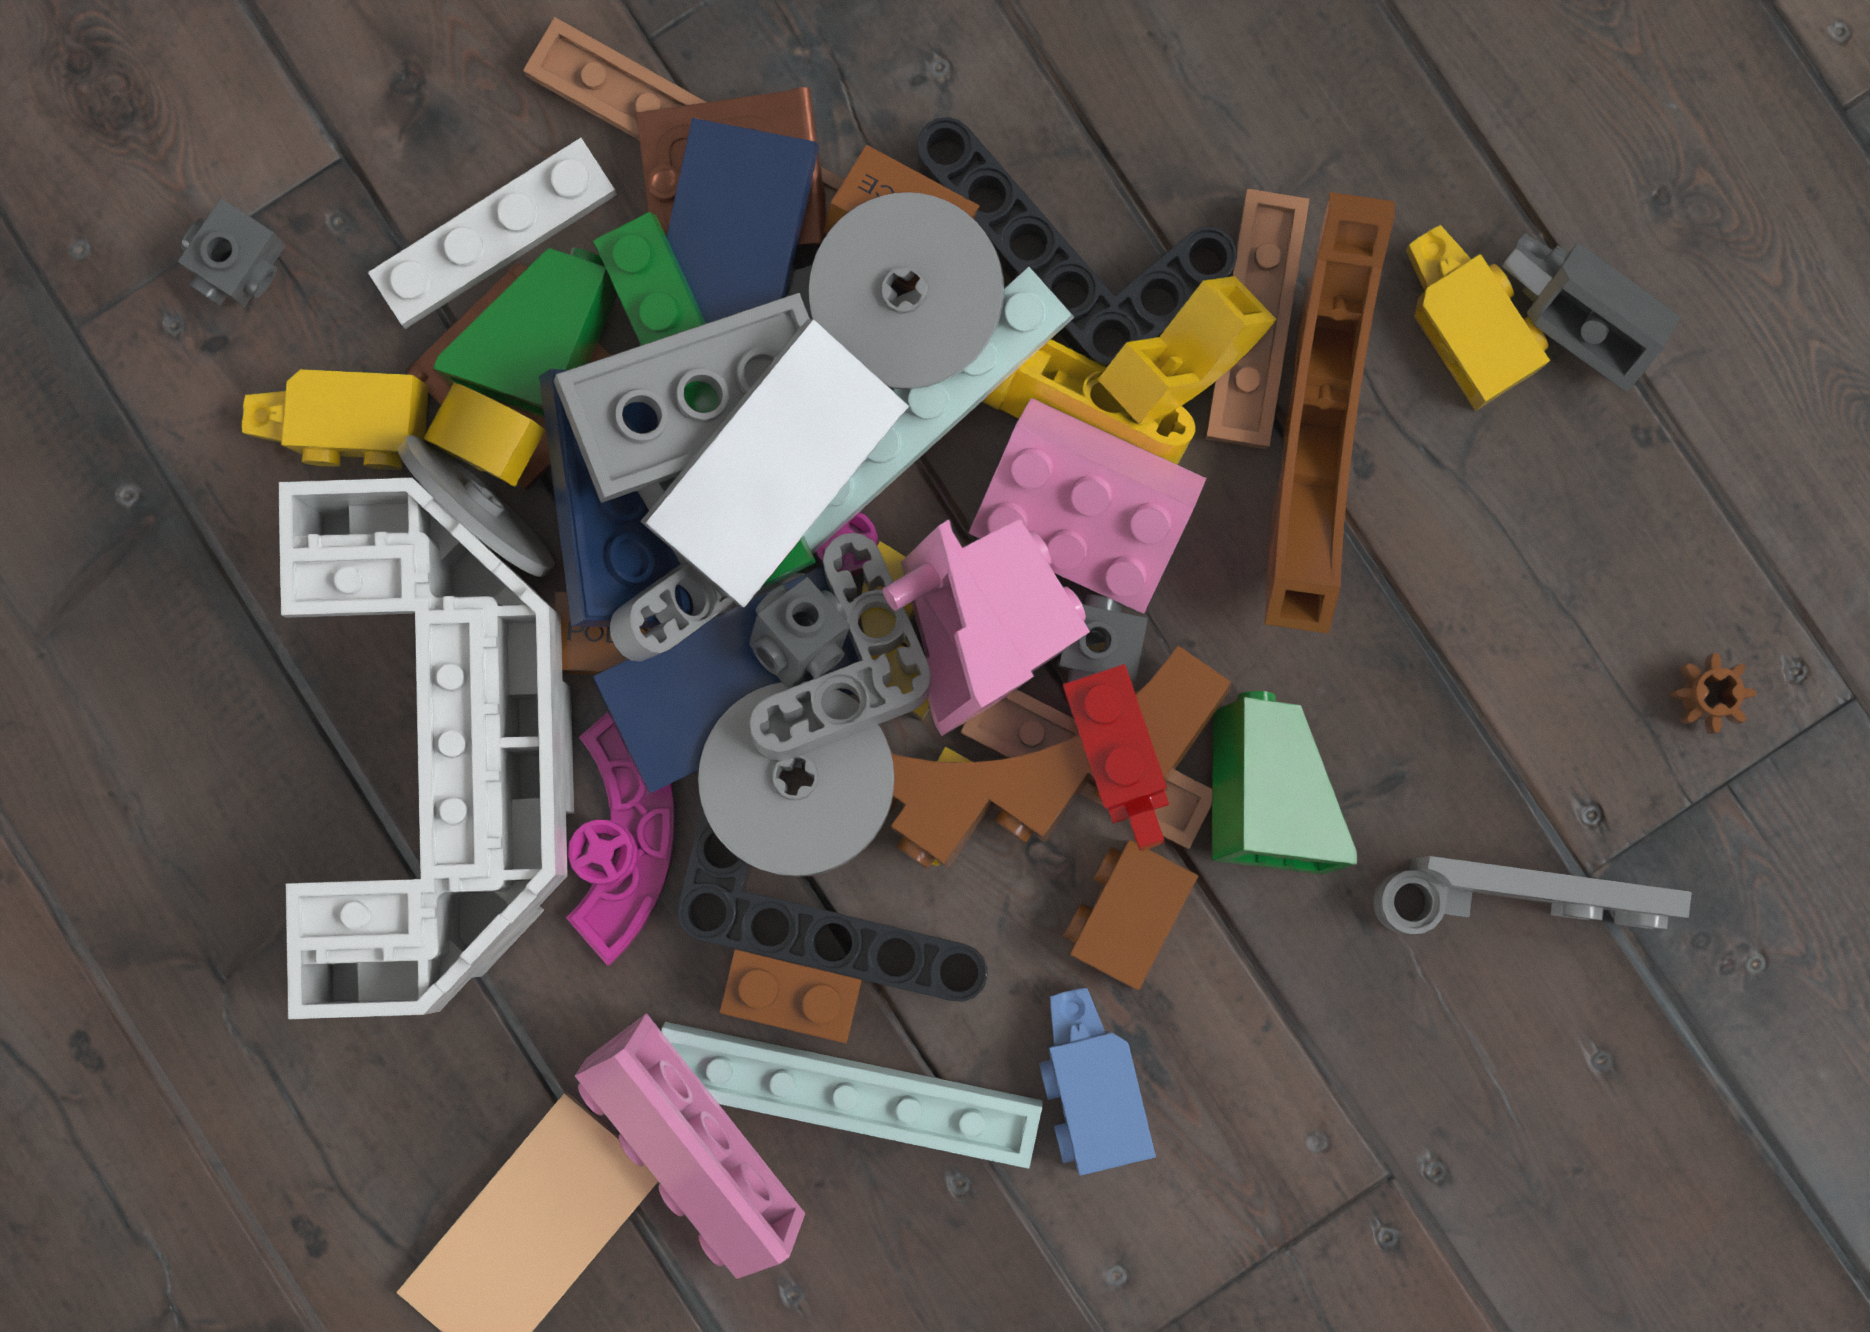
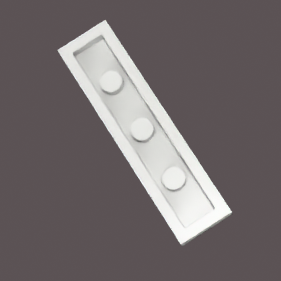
[368,138,617,329]

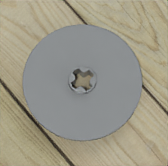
[809,192,1004,389]
[398,435,555,577]
[698,681,895,877]

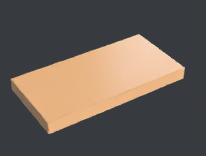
[396,1092,659,1332]

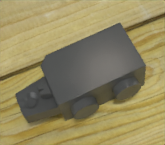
[1502,233,1681,393]

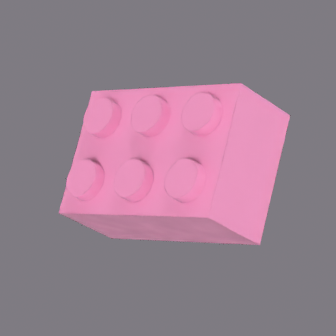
[969,398,1206,614]

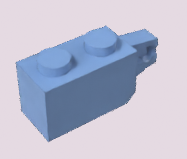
[1039,988,1156,1176]

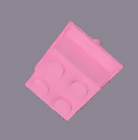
[883,518,1090,736]

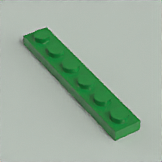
[593,212,816,590]

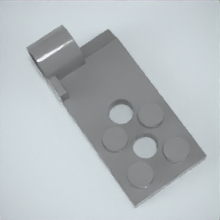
[553,293,810,503]
[1373,856,1692,935]

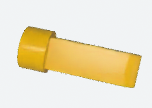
[981,339,1195,465]

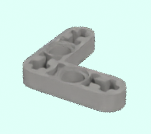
[610,430,734,662]
[749,533,931,761]

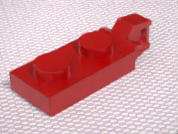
[1063,664,1169,851]

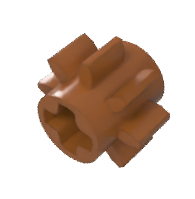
[1670,653,1757,734]

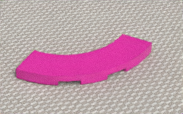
[566,712,675,966]

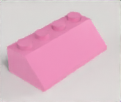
[575,1013,805,1279]

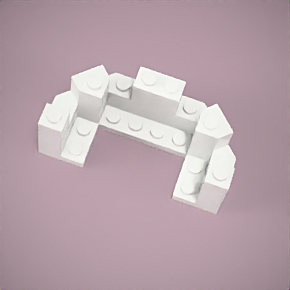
[279,478,574,1019]

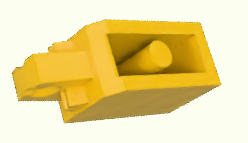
[1406,225,1550,411]
[242,369,429,470]

